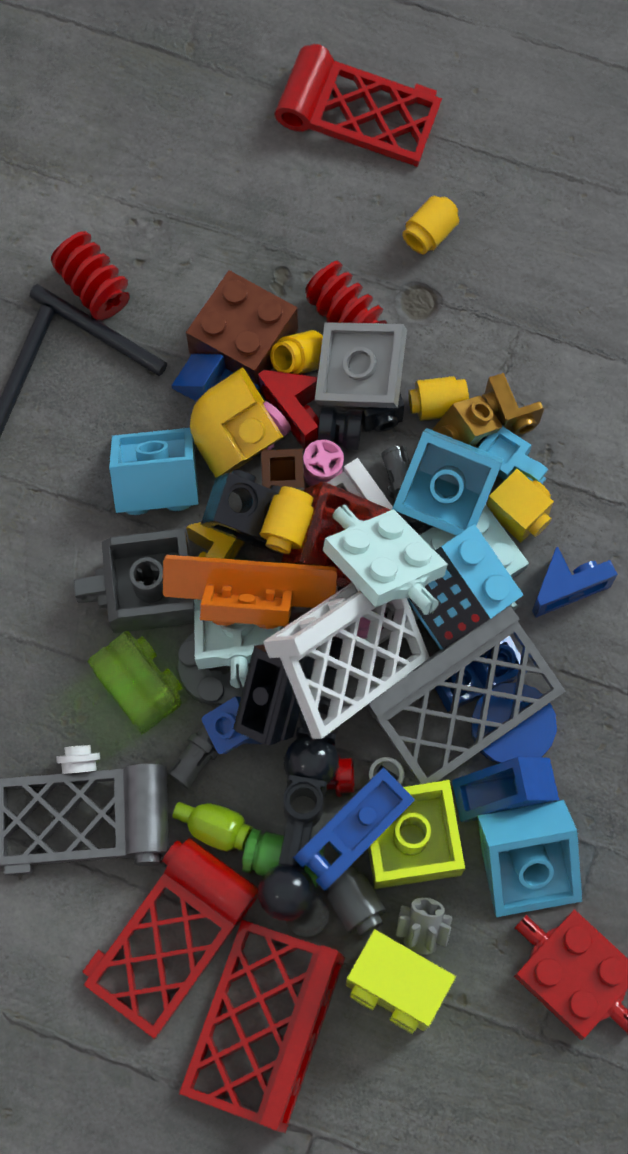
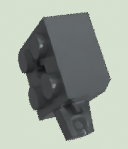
[74,528,194,633]

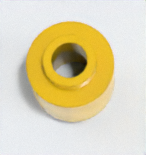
[402,196,459,254]
[270,330,323,375]
[408,376,469,421]
[260,486,314,554]

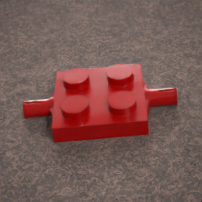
[514,909,628,1040]

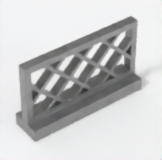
[365,605,566,784]

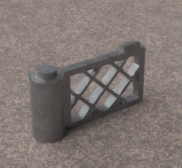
[0,764,169,875]

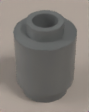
[327,866,386,937]

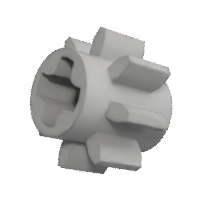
[396,898,452,955]

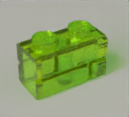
[87,630,183,735]

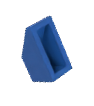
[452,757,559,822]

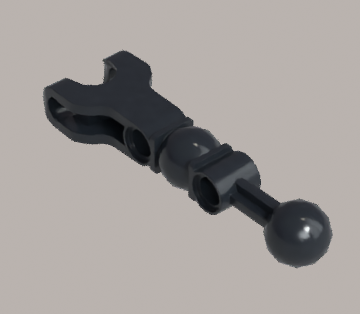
[258,636,354,921]

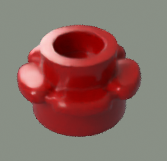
[327,754,355,797]

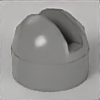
[369,757,405,785]

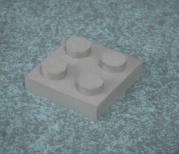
[315,322,407,408]

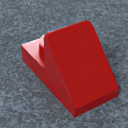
[258,370,320,450]

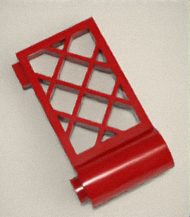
[274,44,442,167]
[82,838,258,1039]

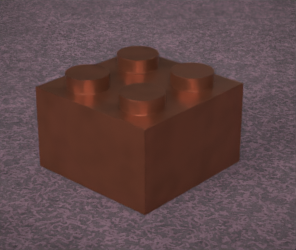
[186,270,298,386]

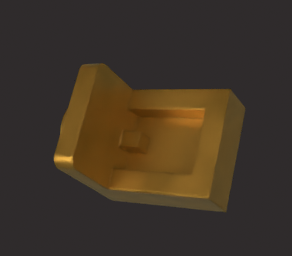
[482,373,544,435]
[432,396,502,447]

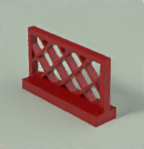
[179,920,345,1133]

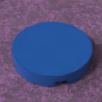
[471,682,557,764]

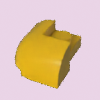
[190,368,283,478]

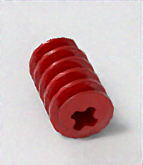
[51,231,130,320]
[305,261,387,324]

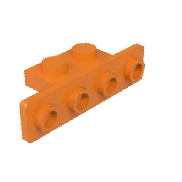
[163,555,337,629]

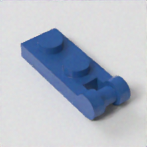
[293,767,415,891]

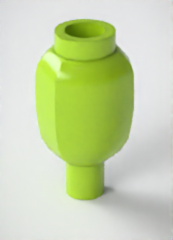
[172,802,253,852]

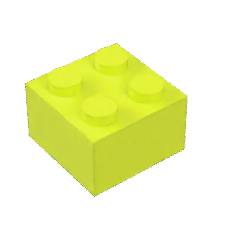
[368,780,465,889]
[346,929,456,1034]

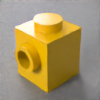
[486,469,554,543]

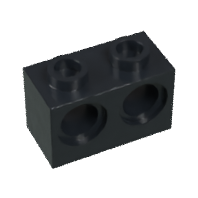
[200,470,281,554]

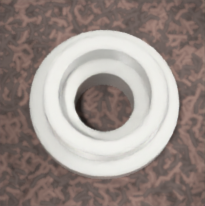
[56,745,100,774]

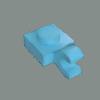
[478,426,548,484]

